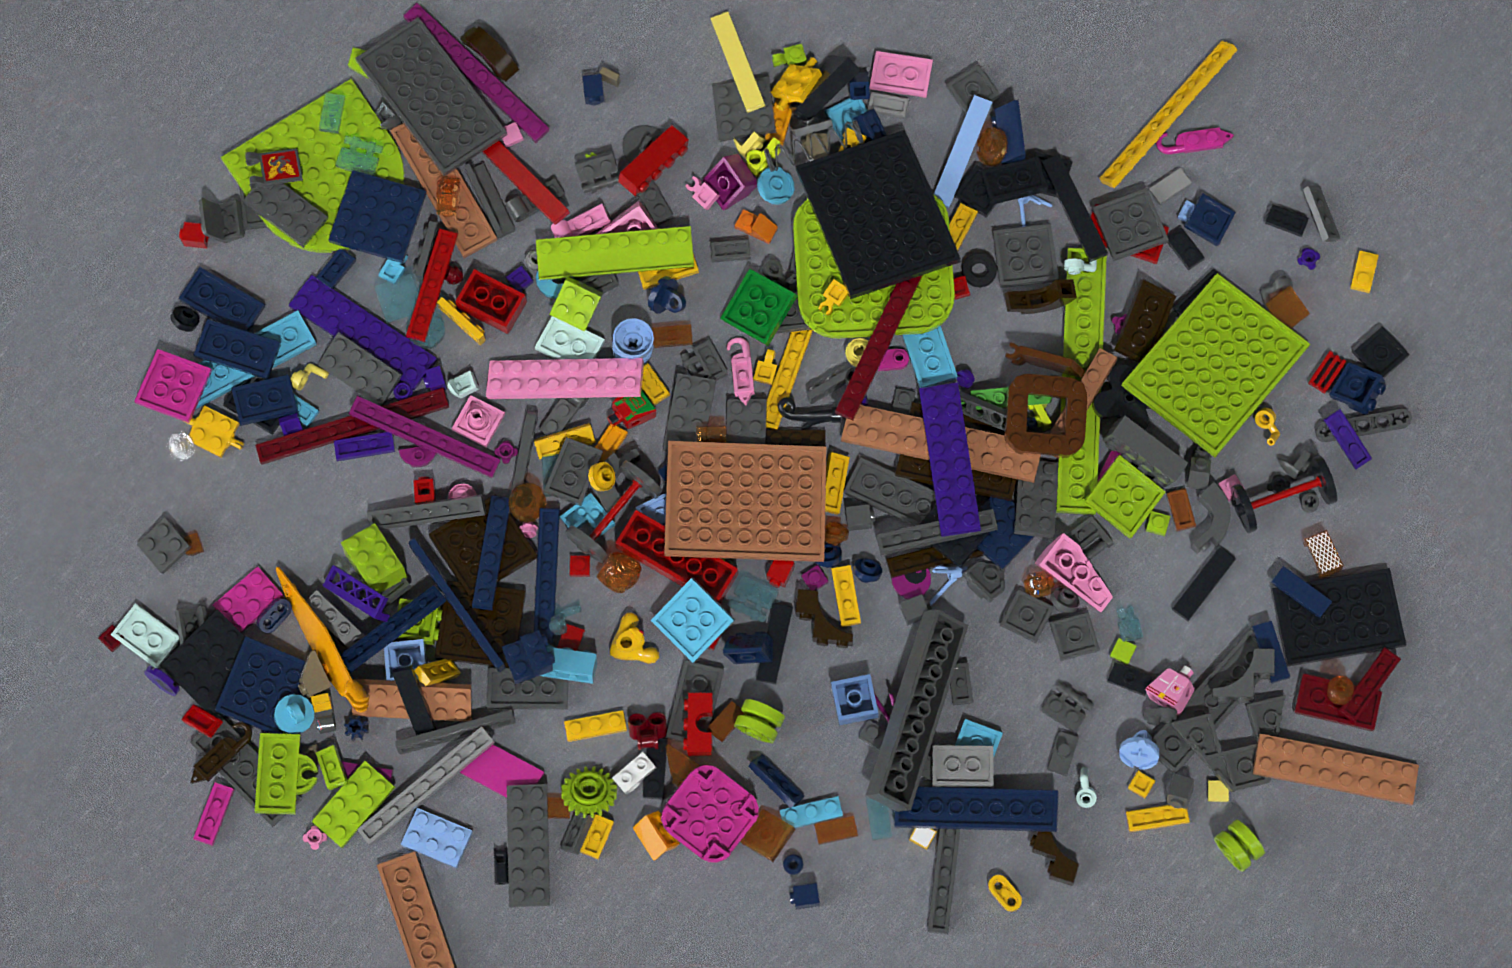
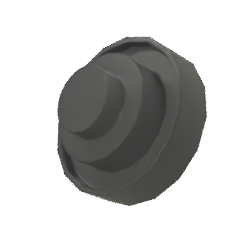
[1050,587,1080,613]

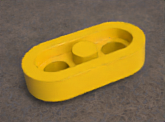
[988,875,1022,912]

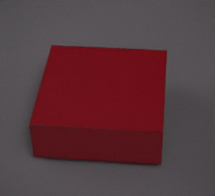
[98,624,124,653]

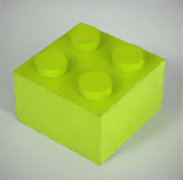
[549,276,604,331]

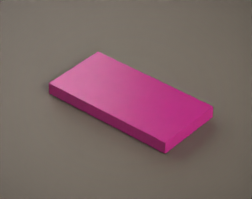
[459,745,544,798]

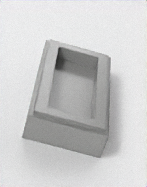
[867,92,909,119]
[1149,168,1192,205]

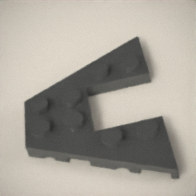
[1171,695,1286,792]

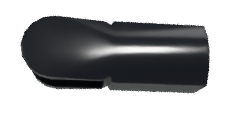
[494,847,509,885]

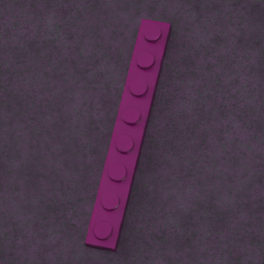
[349,396,501,478]

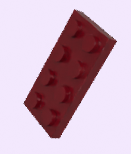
[1294,673,1382,732]

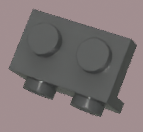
[175,605,208,645]

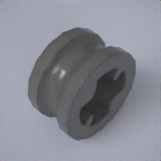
[1301,493,1319,513]

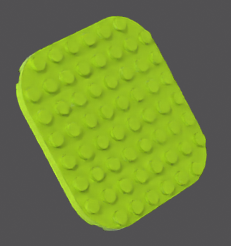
[793,195,955,338]

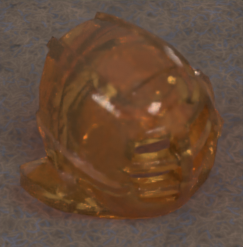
[596,552,642,593]

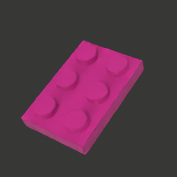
[213,567,284,633]

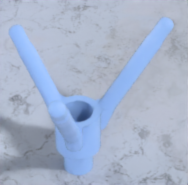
[1018,195,1052,227]
[929,566,968,606]

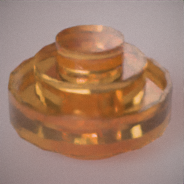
[825,522,849,546]

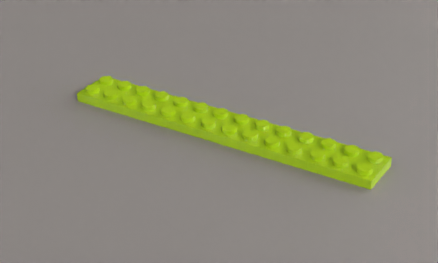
[1056,248,1107,515]

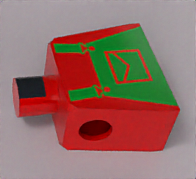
[607,390,657,429]

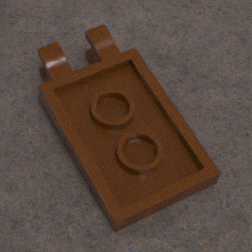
[1005,342,1085,378]

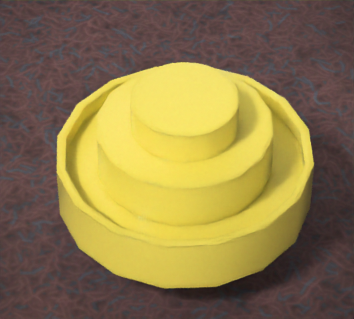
[845,338,869,367]

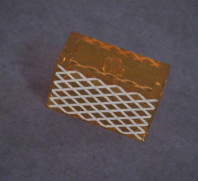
[1303,530,1343,579]

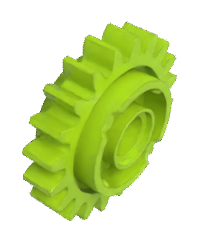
[561,766,617,818]

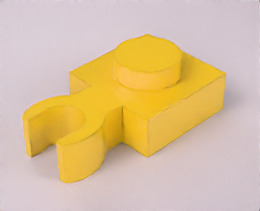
[819,279,848,316]

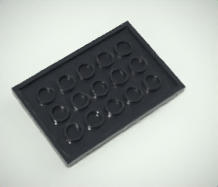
[1271,568,1407,667]

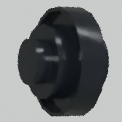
[170,306,199,332]

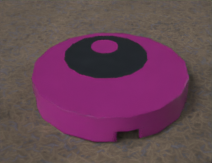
[892,569,931,599]

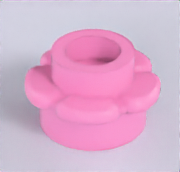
[519,521,538,539]

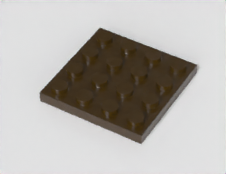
[428,494,538,598]
[435,581,526,668]

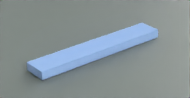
[934,95,992,208]

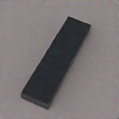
[1172,547,1236,621]
[756,603,793,685]
[392,665,437,735]

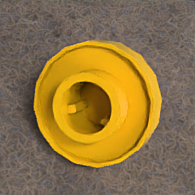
[588,462,616,491]

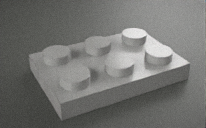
[932,745,993,787]

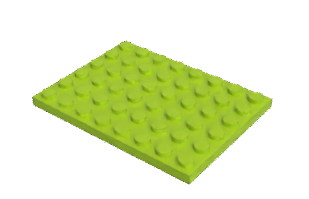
[1121,273,1310,458]

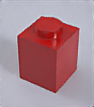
[179,222,209,249]
[766,560,795,588]

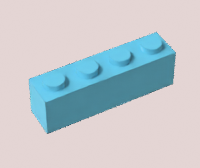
[540,645,598,684]

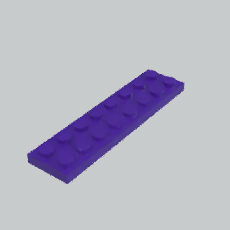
[289,275,437,391]
[919,382,981,537]

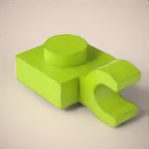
[772,44,807,67]

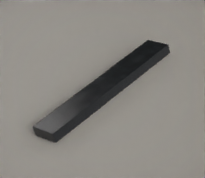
[1041,154,1108,262]

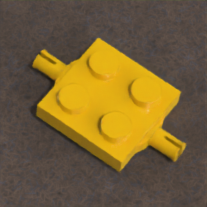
[771,57,822,111]
[183,405,244,458]

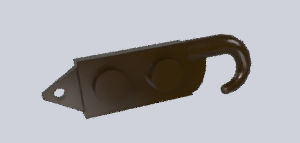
[191,722,252,784]

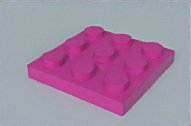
[134,349,212,423]

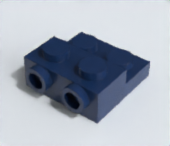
[1329,362,1386,415]
[502,630,555,684]

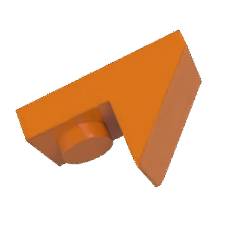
[735,209,778,244]

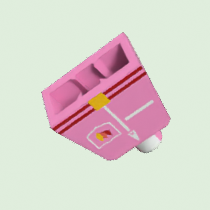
[1145,666,1194,716]

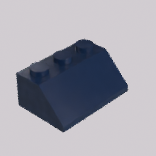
[991,100,1026,165]

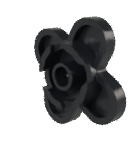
[1093,364,1151,430]

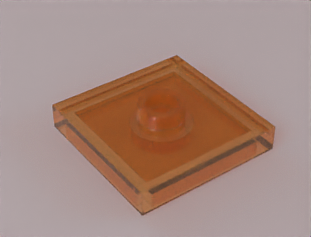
[740,809,796,862]

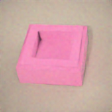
[502,122,524,148]

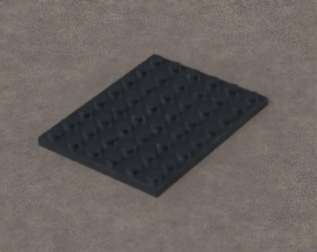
[796,130,961,299]

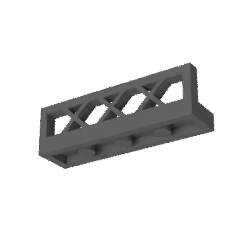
[464,163,515,239]

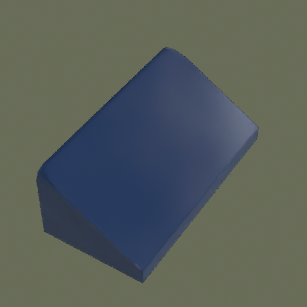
[853,108,887,143]

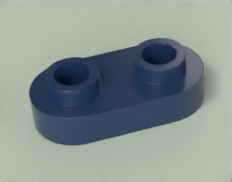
[257,598,292,633]

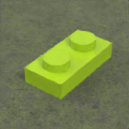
[316,745,348,790]

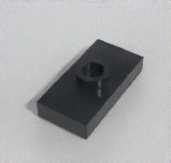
[1265,204,1309,237]
[1107,663,1152,696]

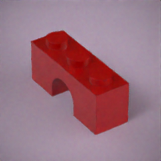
[683,693,713,756]

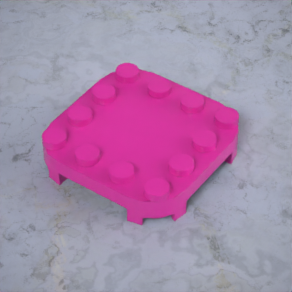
[661,765,759,863]

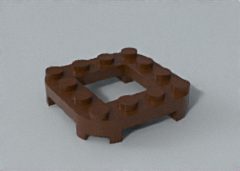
[1004,374,1087,458]

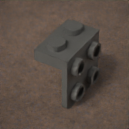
[199,198,245,243]

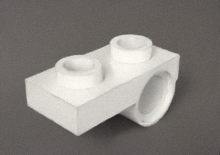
[612,752,656,794]

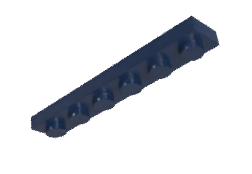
[472,496,512,610]
[340,585,446,673]

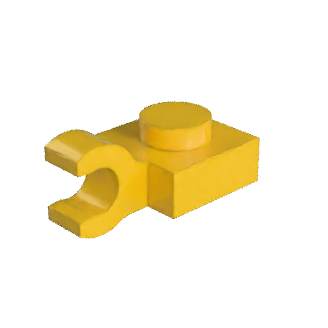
[753,349,777,385]

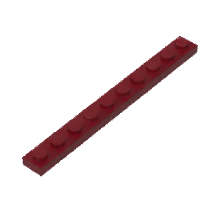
[835,275,923,421]
[255,388,449,465]

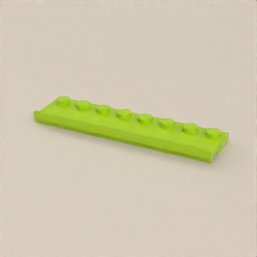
[536,226,694,281]

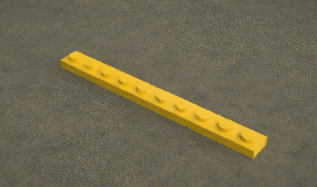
[1099,41,1237,188]

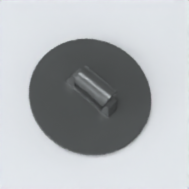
[623,126,662,163]

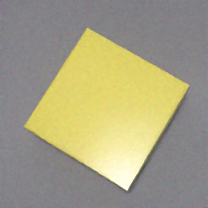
[1208,780,1229,802]

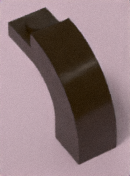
[460,26,520,82]
[1004,279,1077,315]

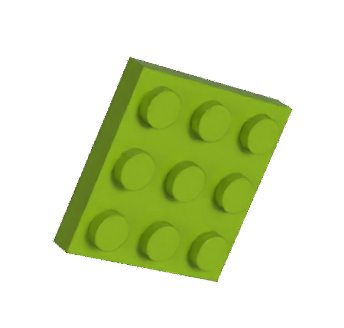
[1084,455,1165,539]

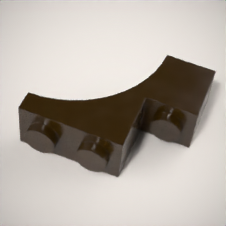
[796,589,853,648]
[1030,831,1079,886]

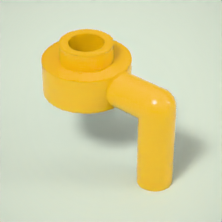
[1255,408,1280,446]

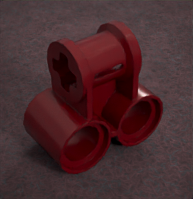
[628,712,667,750]

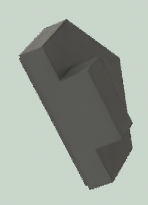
[962,561,1005,603]

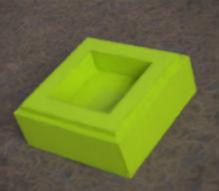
[1110,638,1137,665]

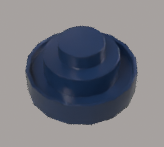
[815,543,842,568]
[853,558,882,583]

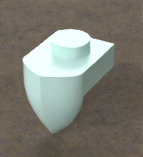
[447,371,479,398]

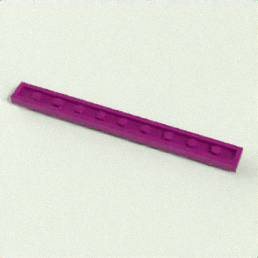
[403,3,550,143]

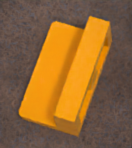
[633,810,680,860]

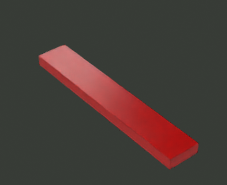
[482,141,570,225]
[406,228,458,342]

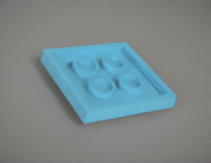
[651,578,735,663]

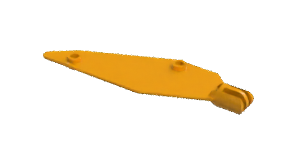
[276,567,369,713]

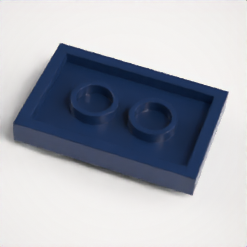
[231,375,298,426]

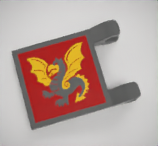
[245,149,303,190]

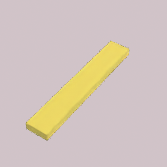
[710,12,765,113]

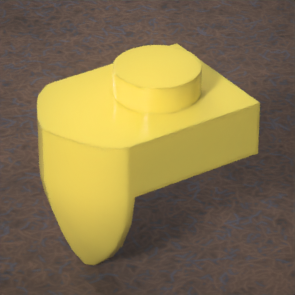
[733,132,766,159]

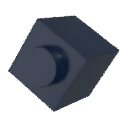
[849,72,870,100]
[582,74,605,106]
[789,883,820,910]

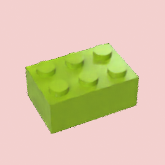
[340,523,407,595]

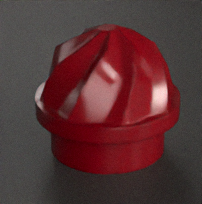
[445,266,463,285]

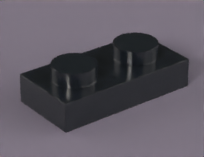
[1167,227,1205,271]

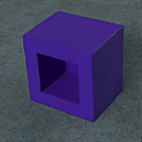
[423,366,447,391]

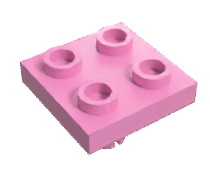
[452,395,505,448]

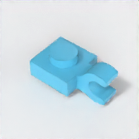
[378,253,409,286]

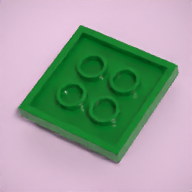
[720,269,798,346]

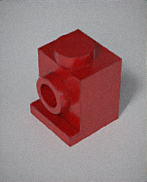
[413,476,436,504]

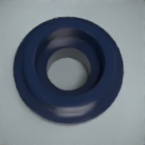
[783,854,803,875]

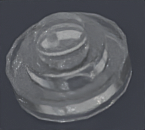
[167,431,195,461]

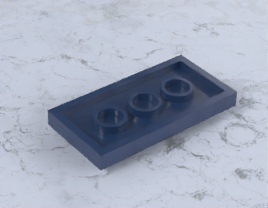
[178,267,265,332]
[194,319,281,379]

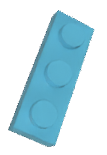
[780,796,843,831]

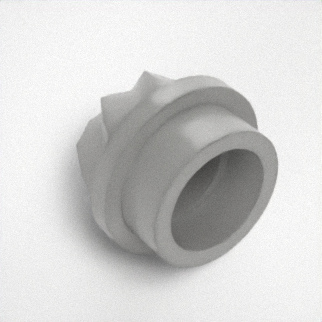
[525,250,538,270]

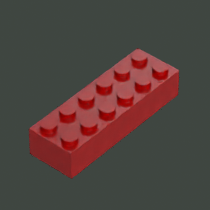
[615,510,739,604]

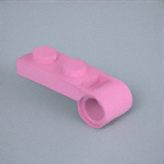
[551,204,611,238]

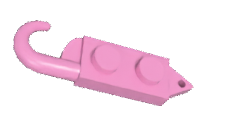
[727,337,755,405]

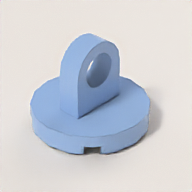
[1119,730,1160,770]

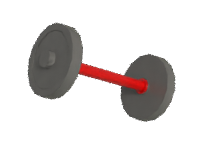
[565,461,662,563]

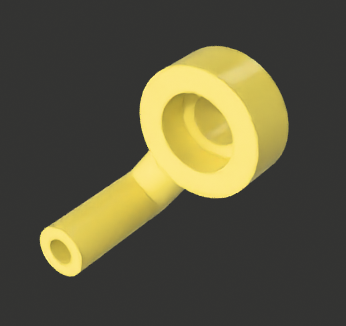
[290,363,329,391]

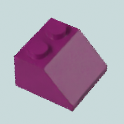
[702,154,757,210]

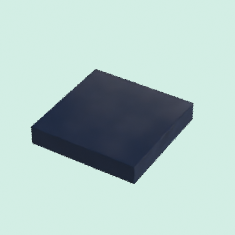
[1184,193,1236,246]

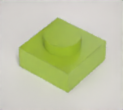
[1146,511,1170,536]

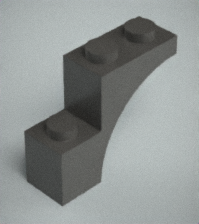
[1213,649,1275,703]

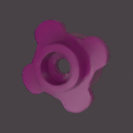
[1112,314,1127,335]
[494,441,518,464]

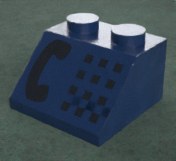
[723,631,773,664]

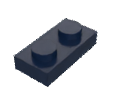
[316,249,356,289]

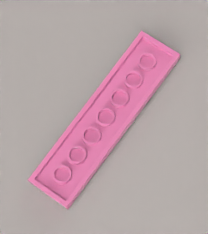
[486,358,644,399]

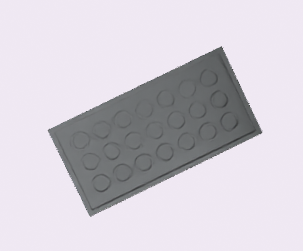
[355,17,507,177]

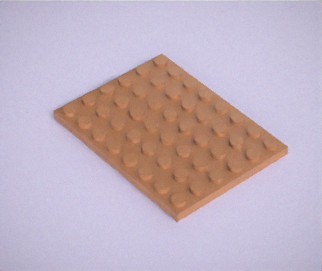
[664,441,827,562]

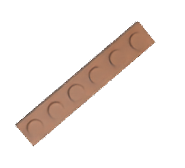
[1050,348,1117,459]

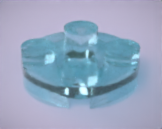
[406,312,445,349]

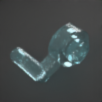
[549,605,582,635]

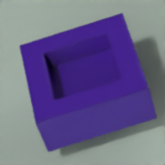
[506,266,534,292]
[279,413,303,436]

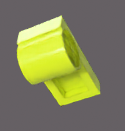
[746,137,781,177]
[1028,404,1051,431]

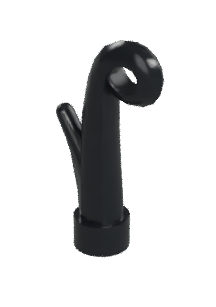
[778,397,841,430]

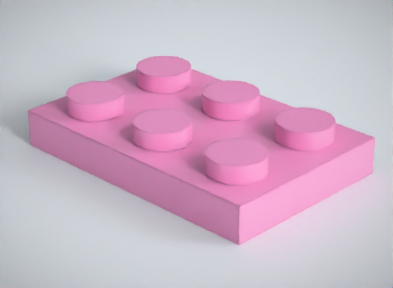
[870,51,933,98]

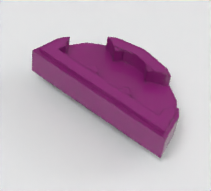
[398,447,436,467]

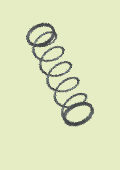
[764,120,863,172]

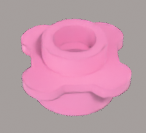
[303,826,327,850]

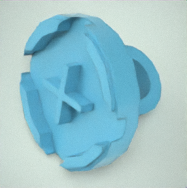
[274,694,314,734]

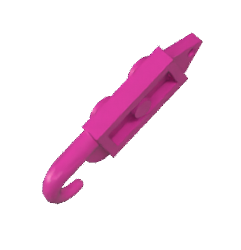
[1156,127,1234,154]

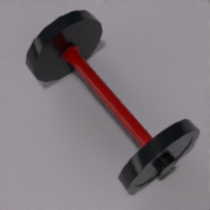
[1231,455,1337,533]

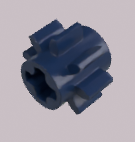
[344,716,369,741]

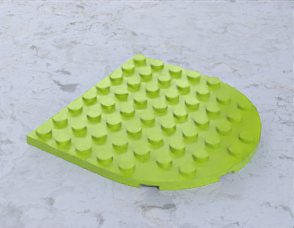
[221,79,404,253]

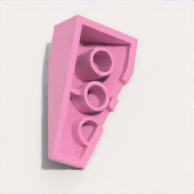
[594,200,658,235]
[1035,533,1113,613]

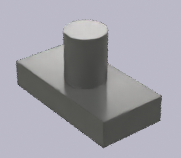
[1048,731,1079,777]

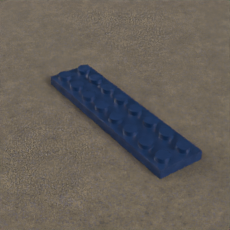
[894,787,1059,832]

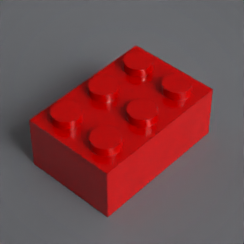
[455,269,527,334]

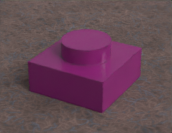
[801,565,828,591]

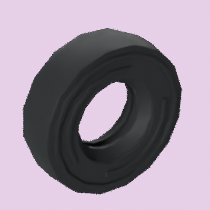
[962,252,997,288]

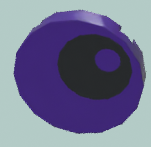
[144,666,180,696]

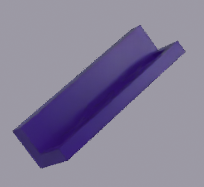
[323,565,390,622]

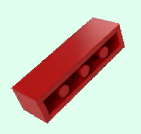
[618,125,689,196]

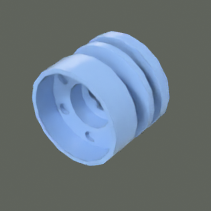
[612,318,654,364]

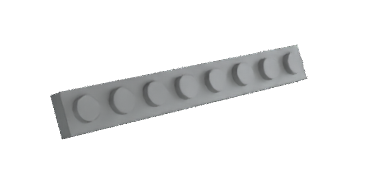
[357,726,495,846]

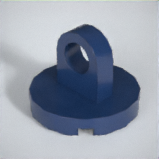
[648,276,686,314]

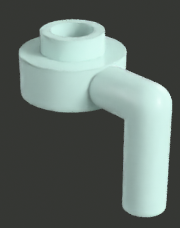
[1064,259,1097,275]
[1076,767,1097,808]

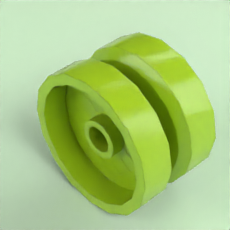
[734,699,785,744]
[1214,819,1265,872]

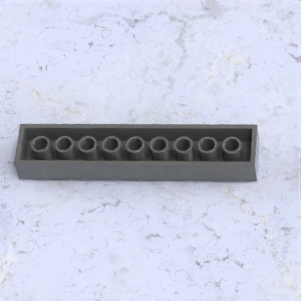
[865,609,968,812]

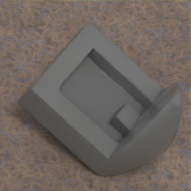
[375,101,401,130]
[1278,450,1311,479]

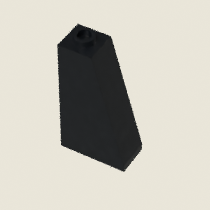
[789,56,861,121]

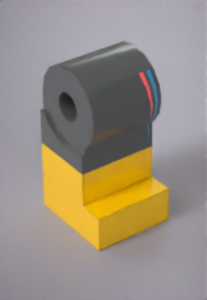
[311,693,336,734]

